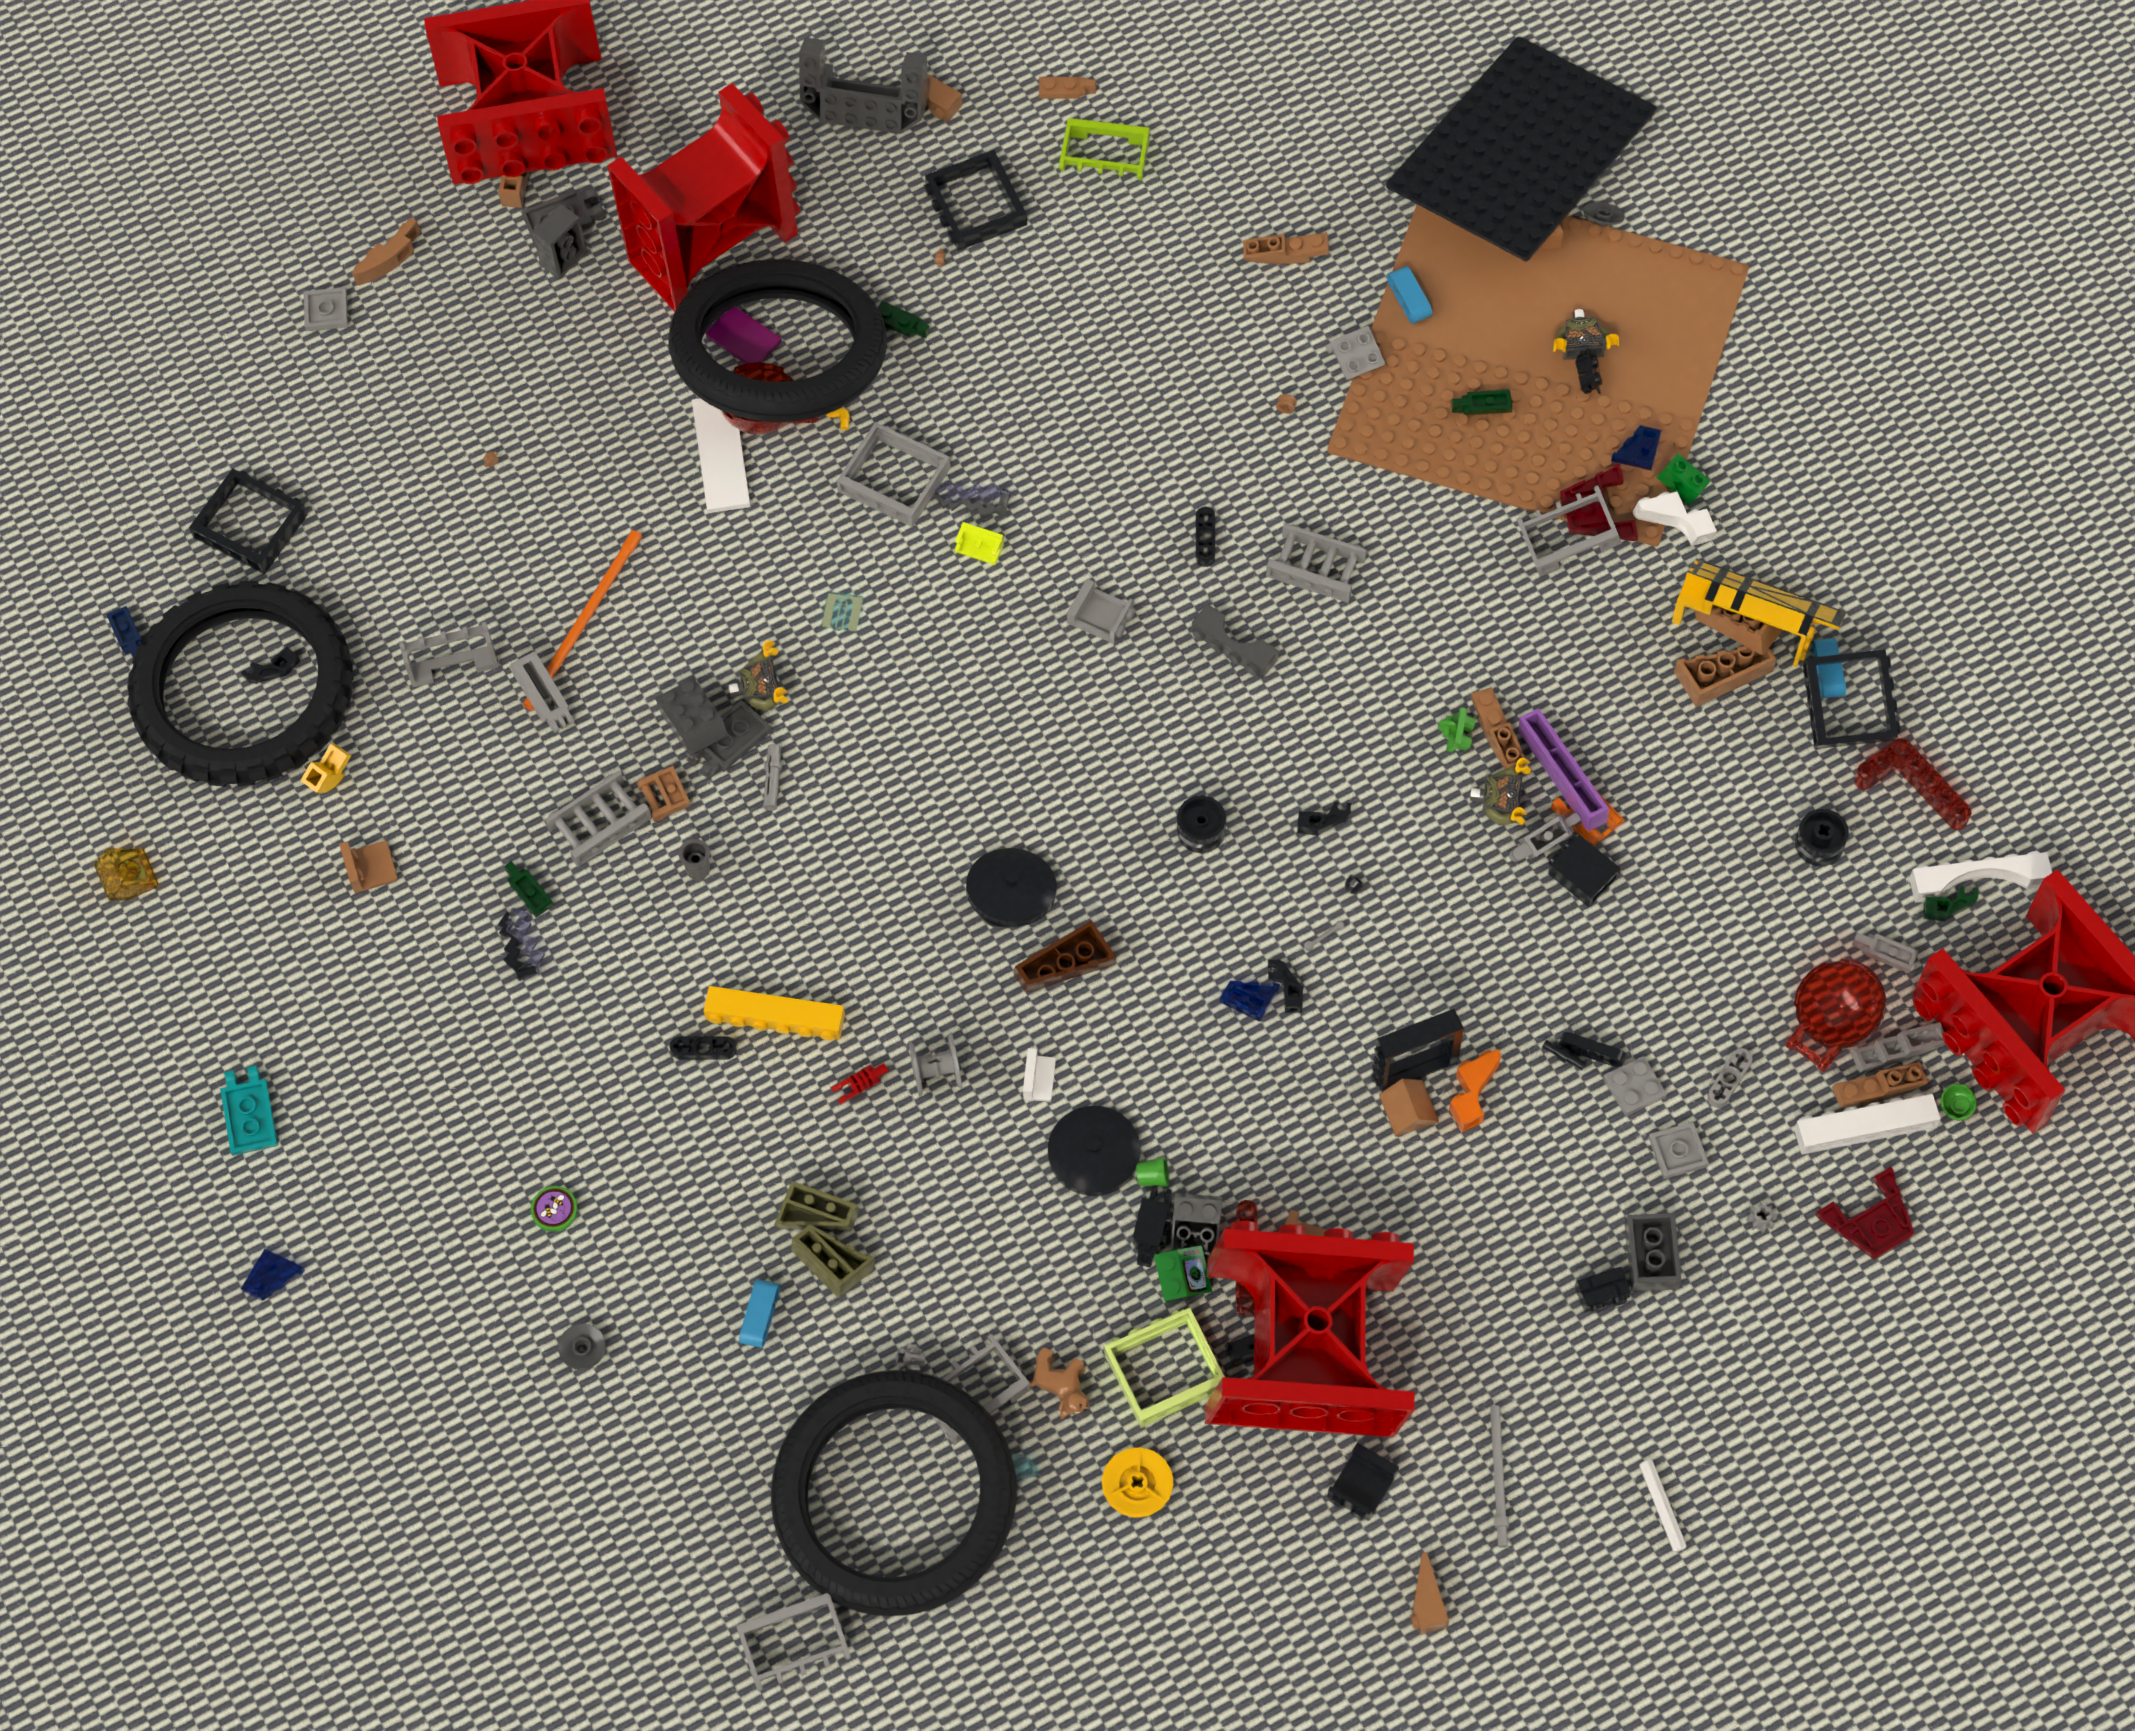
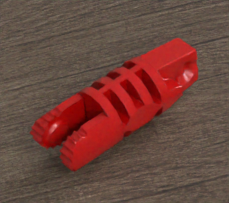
[830,1063,889,1105]

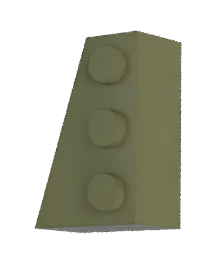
[775,1181,860,1231]
[791,1224,875,1298]

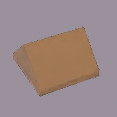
[1379,1079,1439,1137]

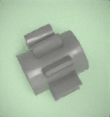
[1747,1202,1777,1233]
[896,1344,925,1372]

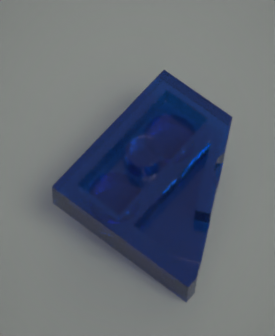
[1219,981,1280,1022]
[241,1249,305,1301]

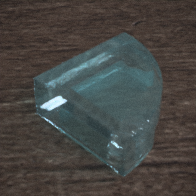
[1012,1454,1039,1479]

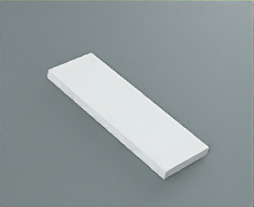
[692,398,750,513]

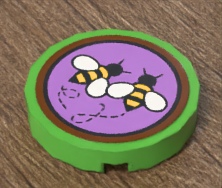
[531,1186,578,1232]

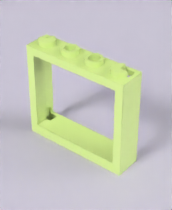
[1104,1308,1225,1428]

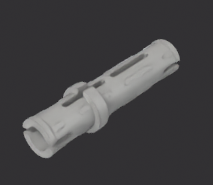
[763,744,782,811]

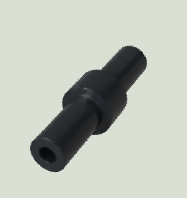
[1542,1040,1587,1070]

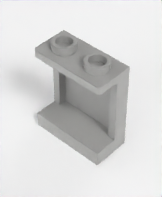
[1067,579,1136,644]

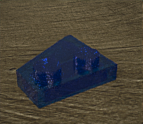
[1611,425,1662,471]

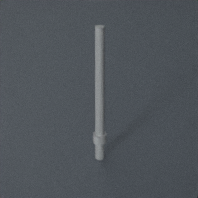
[1490,1405,1509,1548]

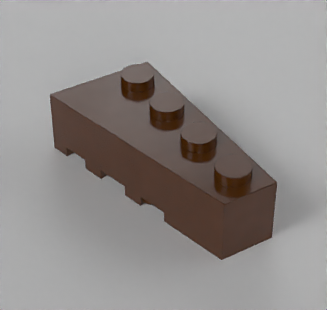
[1014,920,1116,993]

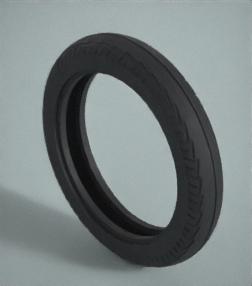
[668,259,887,422]
[771,1370,1017,1616]

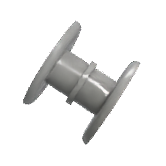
[908,1033,962,1097]

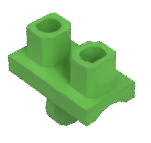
[1438,707,1476,752]

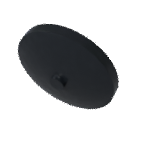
[966,848,1057,927]
[1048,1106,1141,1196]

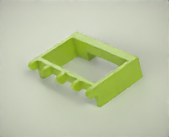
[1059,118,1150,181]

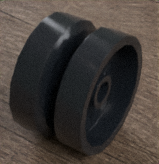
[1177,795,1226,853]
[1795,809,1849,867]

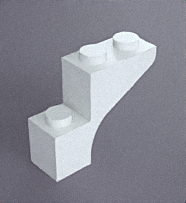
[1633,492,1717,546]

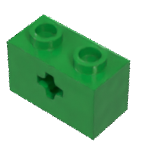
[1656,453,1711,505]

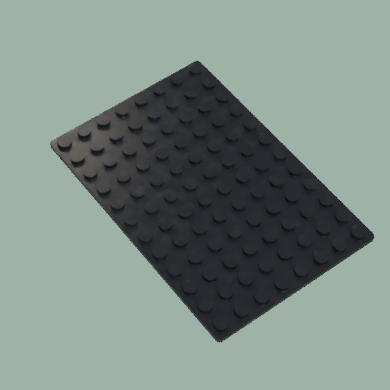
[1386,36,1657,261]

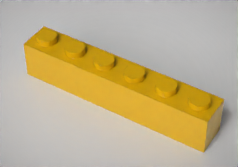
[704,986,845,1041]

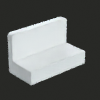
[1023,1048,1056,1102]

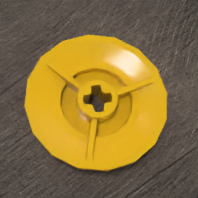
[1102,1447,1174,1518]

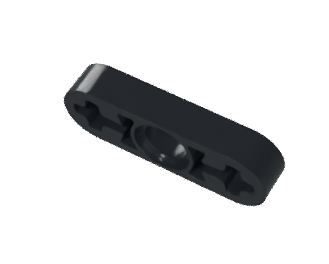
[1196,507,1215,567]
[1559,1032,1626,1067]
[669,1036,737,1060]

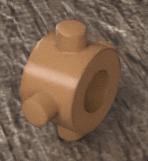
[935,249,945,267]
[483,451,499,467]

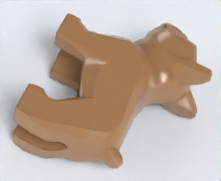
[1030,1347,1089,1419]

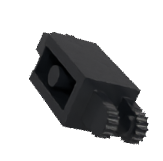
[1133,1186,1173,1268]

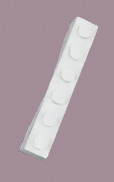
[1909,851,2052,903]

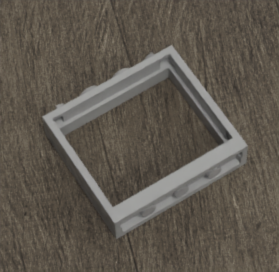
[836,422,951,527]

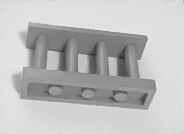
[1266,523,1367,603]
[545,771,652,867]

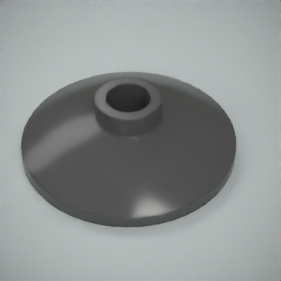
[1583,202,1625,227]
[558,1324,606,1370]

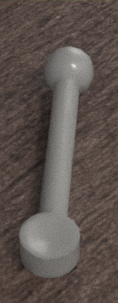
[1304,921,1344,951]

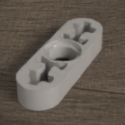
[1707,1048,1752,1108]

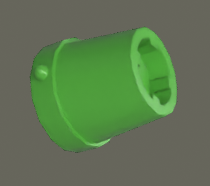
[1136,1156,1169,1187]

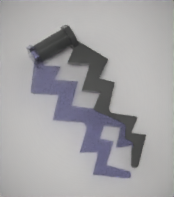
[935,481,1011,517]

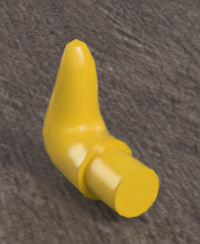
[826,407,850,430]

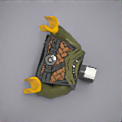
[1553,309,1619,360]
[729,640,788,711]
[1470,758,1531,825]

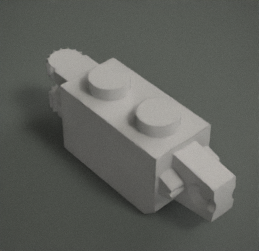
[1509,812,1582,862]

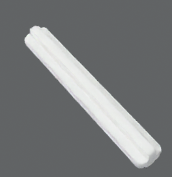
[1639,1460,1687,1552]

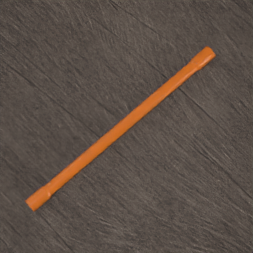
[523,530,642,711]

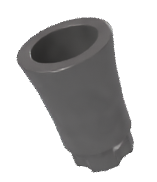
[678,839,710,882]

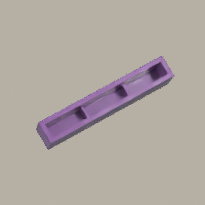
[1518,708,1609,832]

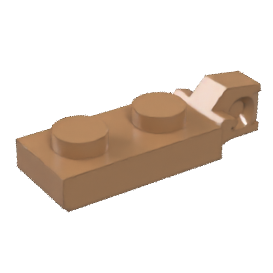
[1039,77,1096,99]

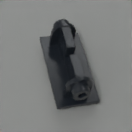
[1575,348,1602,394]

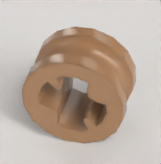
[1276,394,1297,414]

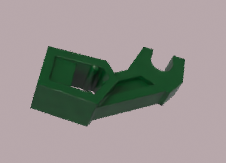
[1923,887,1978,922]

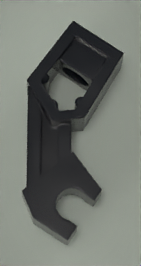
[241,647,301,684]
[1297,802,1351,836]
[1268,960,1303,1013]

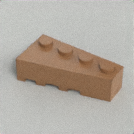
[1695,605,1783,655]
[1674,646,1776,707]

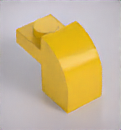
[300,743,351,793]

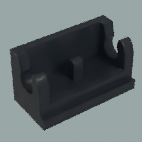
[1225,1334,1254,1367]

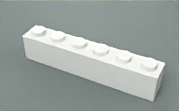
[1794,1093,1941,1154]

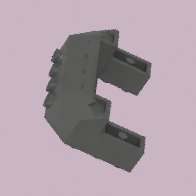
[799,37,930,134]

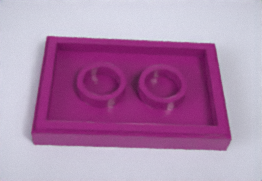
[706,307,782,370]

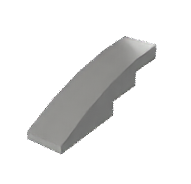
[1851,1022,1946,1073]

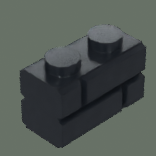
[1575,1267,1631,1313]

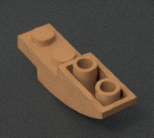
[352,217,421,286]
[1243,232,1330,264]
[1470,687,1525,769]
[1832,1062,1928,1108]

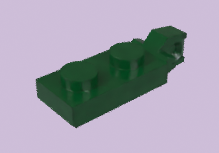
[878,301,930,339]
[1451,389,1512,415]
[504,861,554,918]

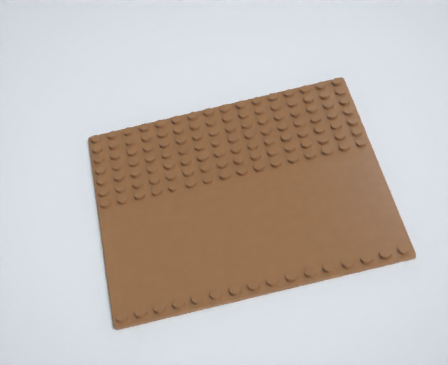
[1327,205,1749,547]

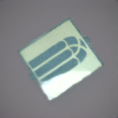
[821,592,863,631]

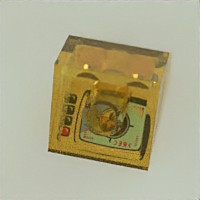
[94,848,159,901]

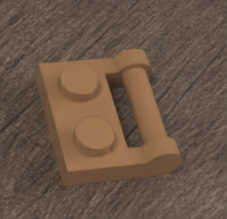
[637,766,691,822]

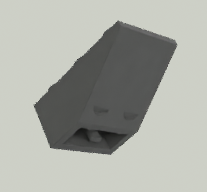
[1171,1193,1222,1268]

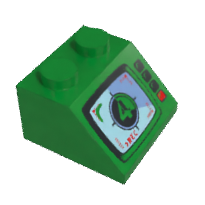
[1154,1246,1212,1302]

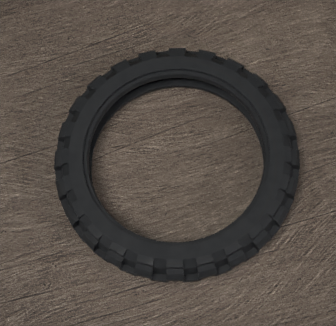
[127,581,354,787]

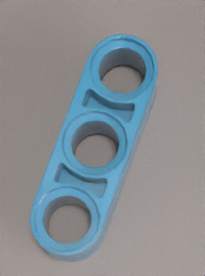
[1387,266,1433,324]
[1812,638,1846,698]
[739,1279,780,1348]

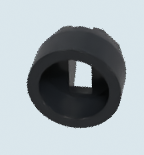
[1345,874,1365,894]

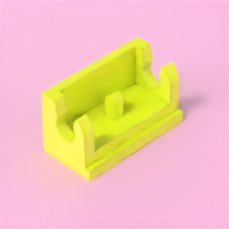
[955,522,1004,565]

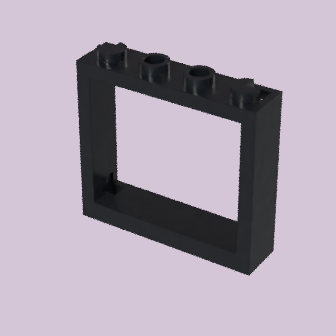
[923,150,1027,251]
[189,468,308,574]
[1802,649,1900,749]
[1371,1009,1464,1092]

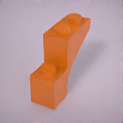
[1449,1049,1501,1133]

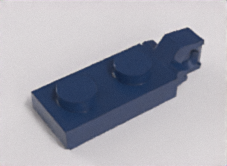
[106,606,143,658]

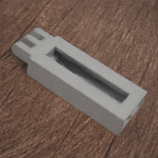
[509,651,574,733]

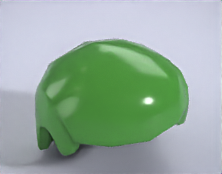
[1941,1084,1977,1121]

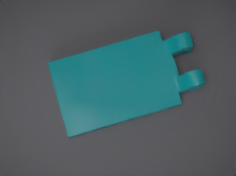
[220,1065,278,1156]

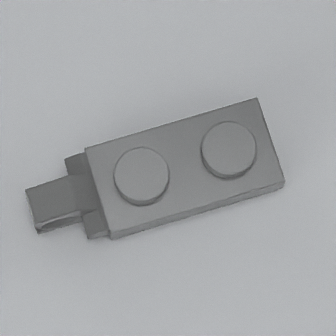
[1852,932,1918,973]

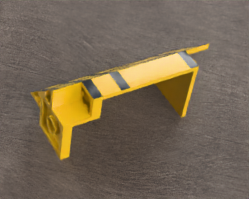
[1672,558,1847,667]

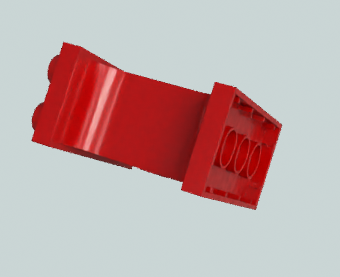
[424,0,617,185]
[607,83,800,312]
[1913,869,2135,1134]
[1205,1221,1415,1438]

